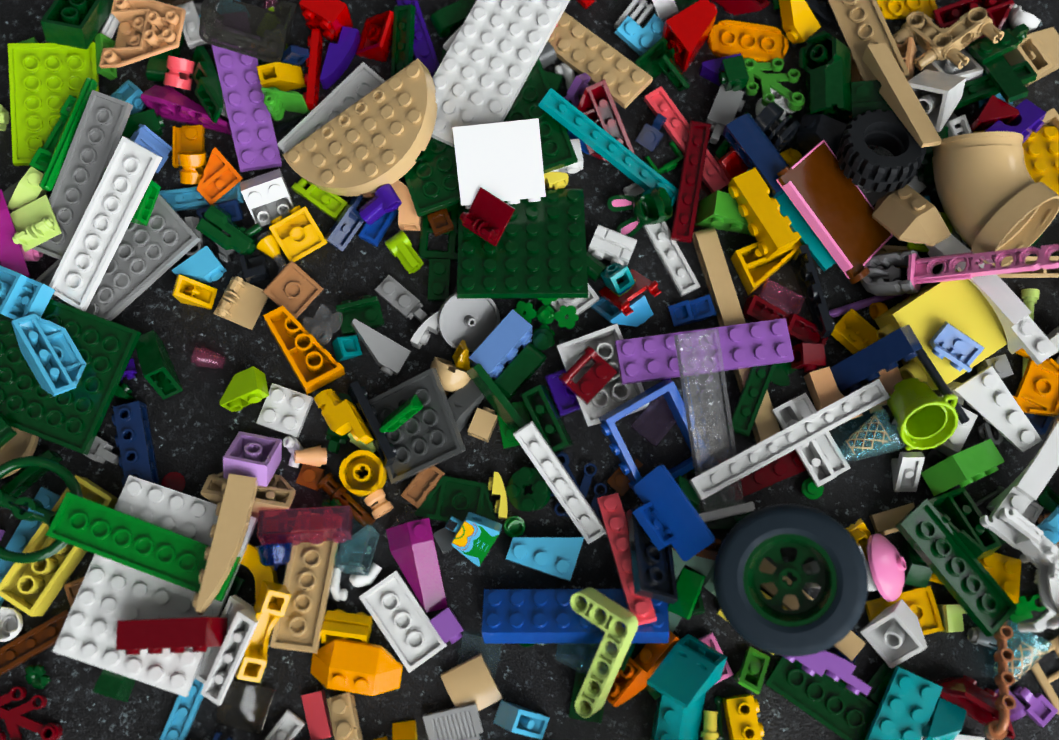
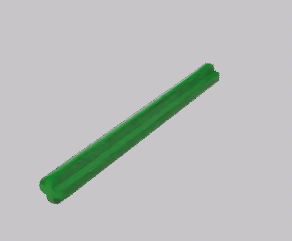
[39,78,98,191]

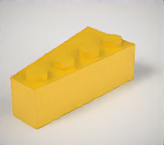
[728,168,801,259]

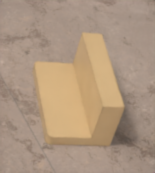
[869,503,915,536]

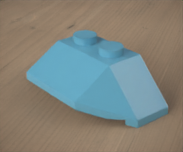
[12,314,86,396]

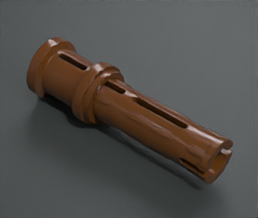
[317,473,376,530]

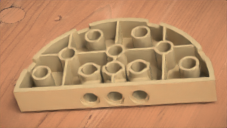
[283,58,437,196]

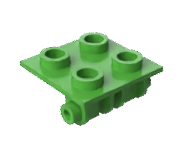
[261,87,310,121]

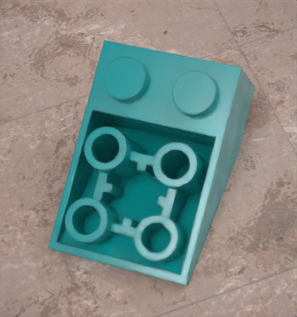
[646,634,727,709]

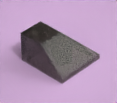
[216,677,275,735]

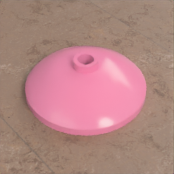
[867,533,907,602]

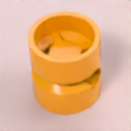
[178,151,207,184]

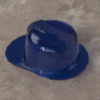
[255,543,293,570]

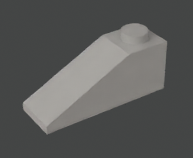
[351,318,411,376]

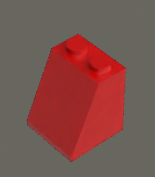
[661,0,718,72]

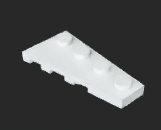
[952,366,1042,452]

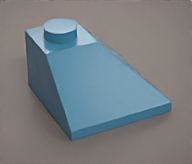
[591,293,654,327]

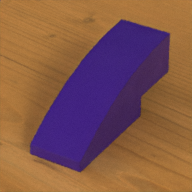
[320,26,360,89]

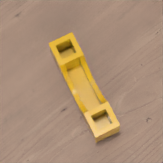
[235,580,291,683]

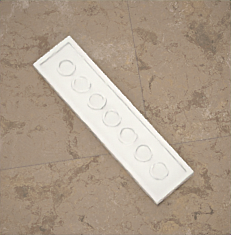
[49,136,162,311]

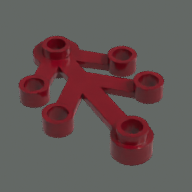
[0,686,63,740]

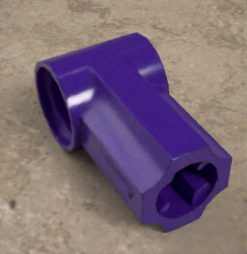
[359,184,402,225]

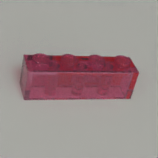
[257,506,353,547]

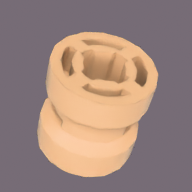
[364,489,394,519]

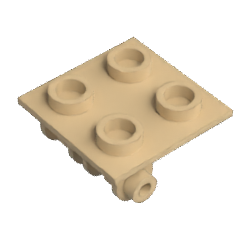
[213,276,268,330]

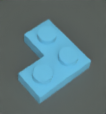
[614,14,665,56]

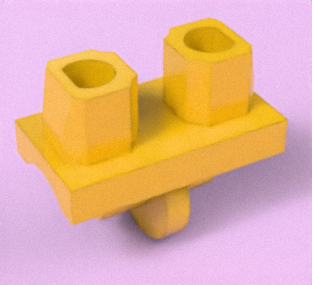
[845,518,871,561]

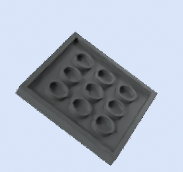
[368,368,466,484]

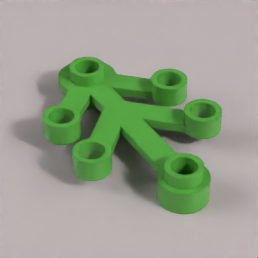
[744,58,805,111]

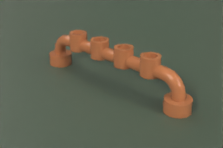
[984,621,1016,740]

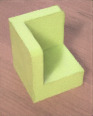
[938,604,967,633]

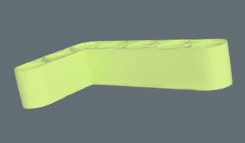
[570,587,638,718]

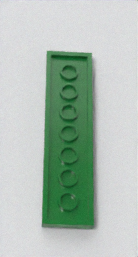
[46,492,241,602]

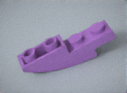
[783,650,871,696]

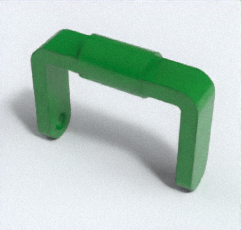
[644,141,683,175]

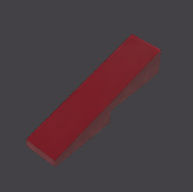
[742,295,828,346]

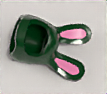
[607,186,673,237]

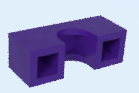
[985,99,1046,143]

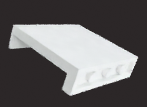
[452,118,546,209]

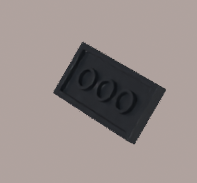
[626,508,678,604]

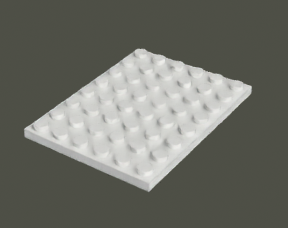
[52,475,258,697]

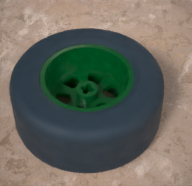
[714,504,868,657]

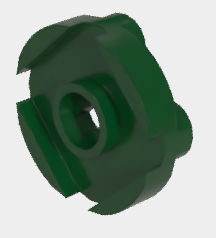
[506,467,551,512]

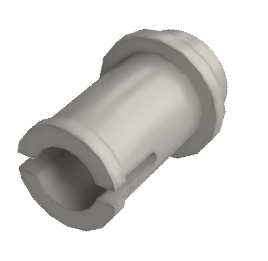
[967,627,997,650]

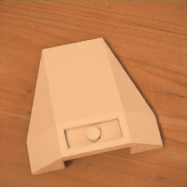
[99,0,186,68]

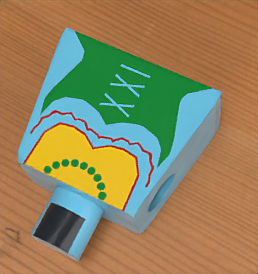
[445,512,502,567]

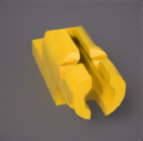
[314,389,374,444]

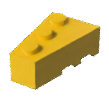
[731,240,802,296]

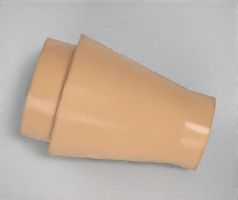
[294,445,327,467]

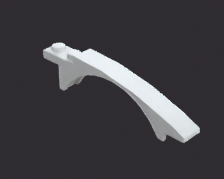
[925,234,1059,365]
[986,413,1059,529]

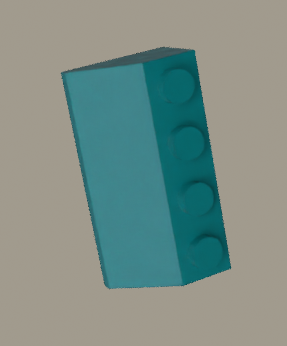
[651,692,706,740]

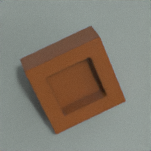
[296,464,325,491]

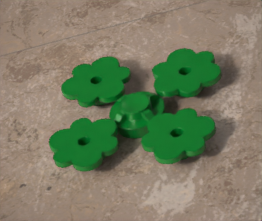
[514,298,579,346]

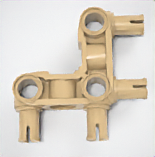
[892,7,1004,71]

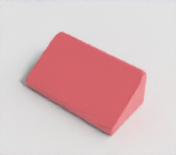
[301,689,334,740]

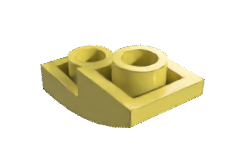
[544,172,569,190]
[488,472,508,519]

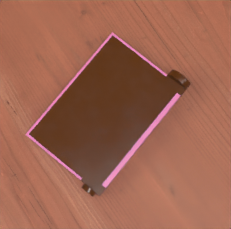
[776,140,893,284]

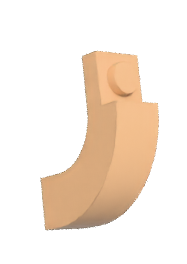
[361,180,421,231]

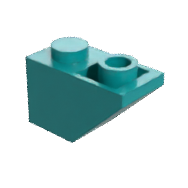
[922,698,967,740]

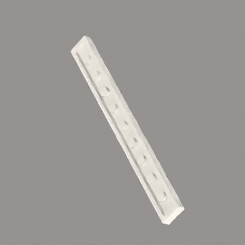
[689,379,890,501]

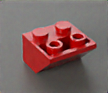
[299,0,353,43]

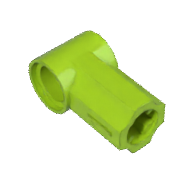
[385,230,424,274]

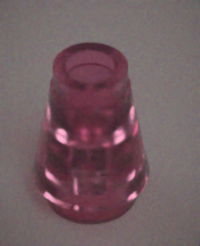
[191,346,226,369]

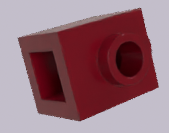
[791,343,826,373]

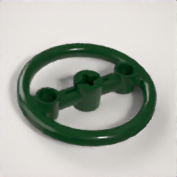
[0,456,83,563]

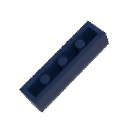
[723,113,790,198]

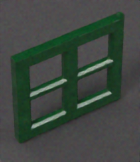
[418,204,459,261]

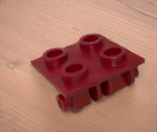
[460,187,515,247]

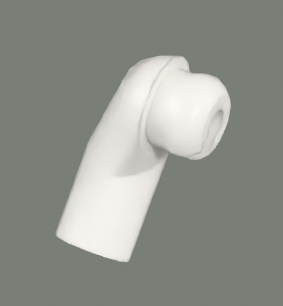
[555,63,575,90]
[283,436,303,468]
[349,562,382,588]
[330,568,348,602]

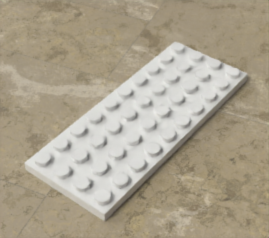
[431,0,570,147]

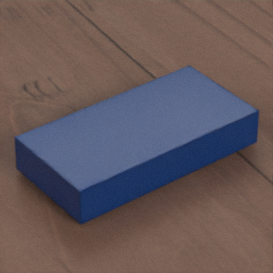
[358,210,398,247]

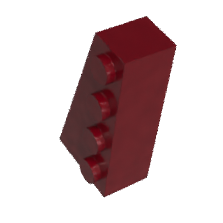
[116,617,228,655]

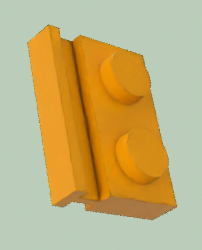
[172,125,205,168]

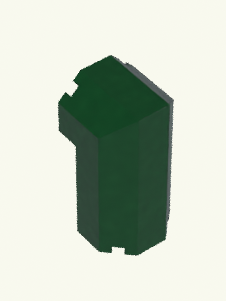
[799,31,852,122]

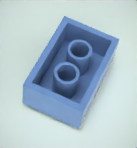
[469,309,533,380]

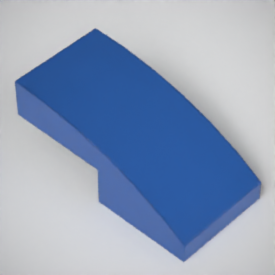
[668,294,717,327]

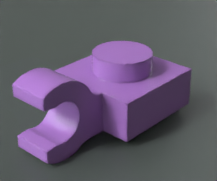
[564,73,591,108]
[1013,685,1058,728]

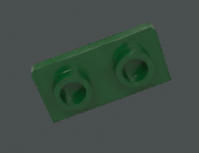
[335,295,385,335]

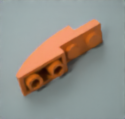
[607,630,680,707]

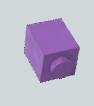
[430,607,465,644]

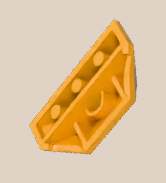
[310,638,403,696]

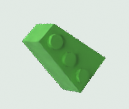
[695,190,755,237]
[921,439,1005,497]

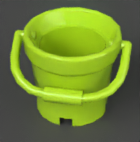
[887,378,958,451]

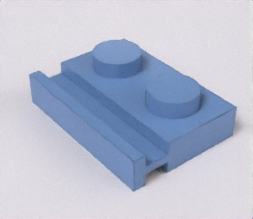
[130,124,172,173]

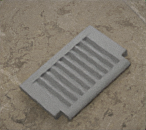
[422,703,484,740]

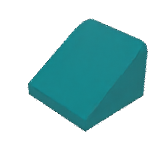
[332,335,362,362]

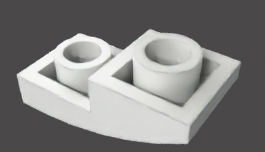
[410,311,439,349]

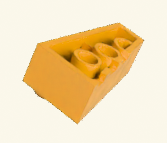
[263,305,345,395]

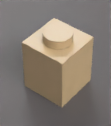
[467,407,498,443]

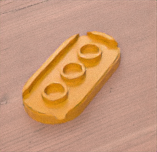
[708,20,788,63]

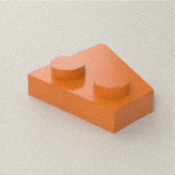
[196,147,243,206]

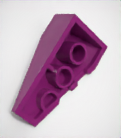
[140,85,231,135]
[0,189,30,277]
[386,518,448,613]

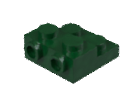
[851,80,895,119]

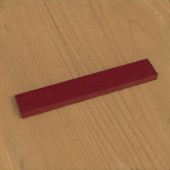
[670,121,711,243]

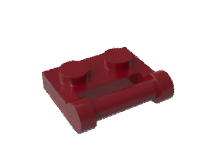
[558,346,617,405]

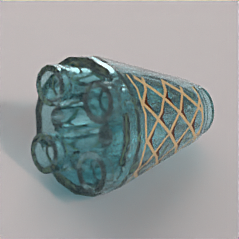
[839,408,906,462]
[992,619,1052,688]

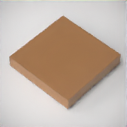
[262,260,323,319]

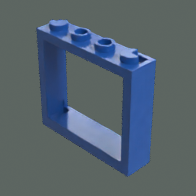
[599,380,710,494]

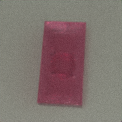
[759,279,805,315]

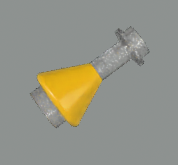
[256,231,287,274]

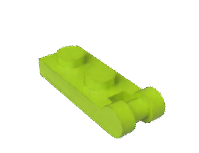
[291,176,349,221]

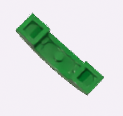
[29,95,77,172]

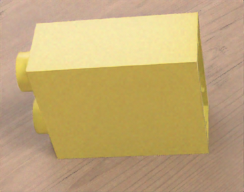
[874,269,1007,390]

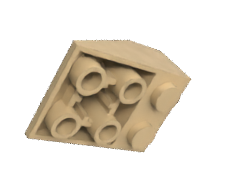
[1003,27,1059,86]

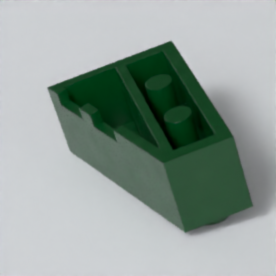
[929,487,1002,560]

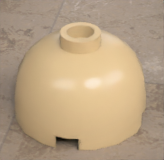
[430,357,471,396]

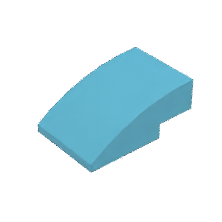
[0,265,55,320]

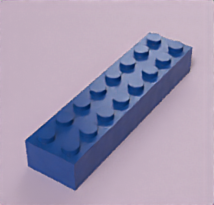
[482,589,669,644]

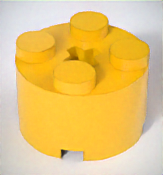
[339,450,387,497]

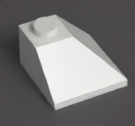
[860,599,927,668]

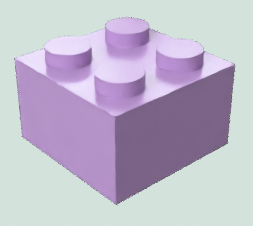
[223,431,282,487]

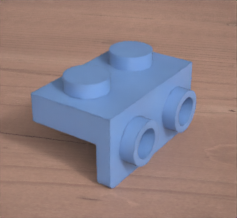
[929,321,985,373]

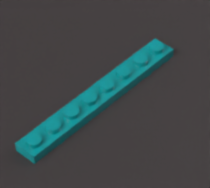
[538,88,679,206]

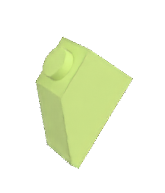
[7,167,47,212]

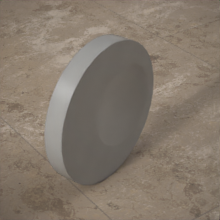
[438,292,500,352]

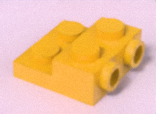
[269,205,327,262]

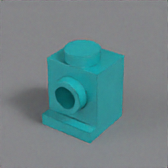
[600,263,635,295]

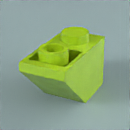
[219,366,269,412]

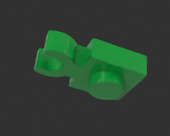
[1007,594,1046,625]

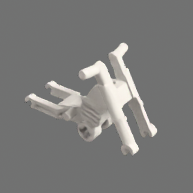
[980,508,1059,632]

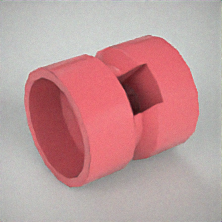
[163,55,195,91]

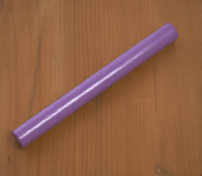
[829,293,905,318]

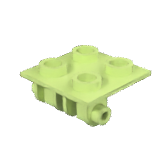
[10,195,62,252]

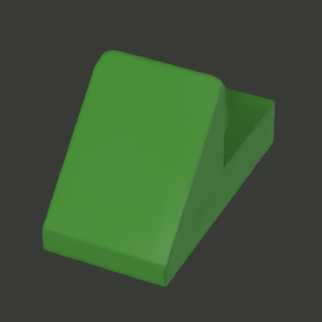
[734,646,770,694]

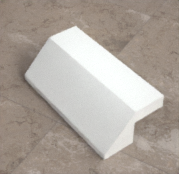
[772,392,850,488]
[195,595,258,706]

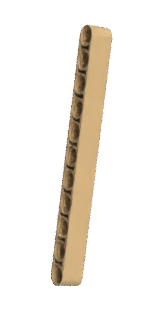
[692,227,780,444]

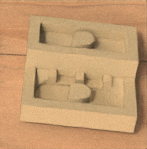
[440,653,503,711]

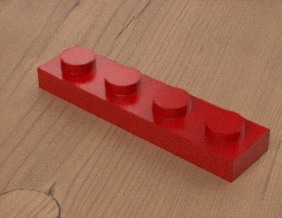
[303,29,323,112]

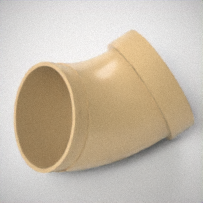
[932,131,1059,267]

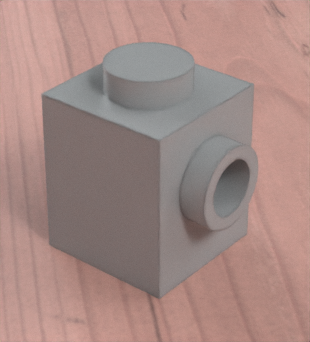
[975,354,1014,380]

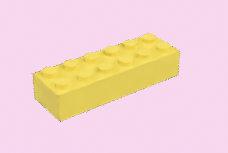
[0,475,118,617]

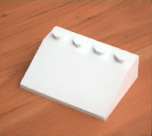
[556,324,650,427]

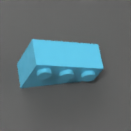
[506,537,584,581]

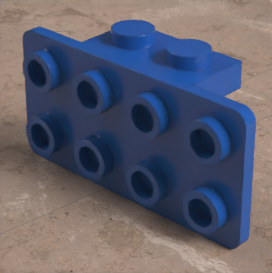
[632,465,715,561]

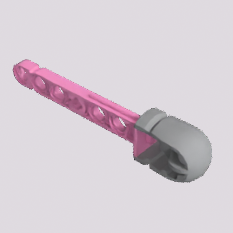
[861,244,1059,296]

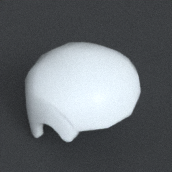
[1008,4,1041,32]
[0,607,23,642]

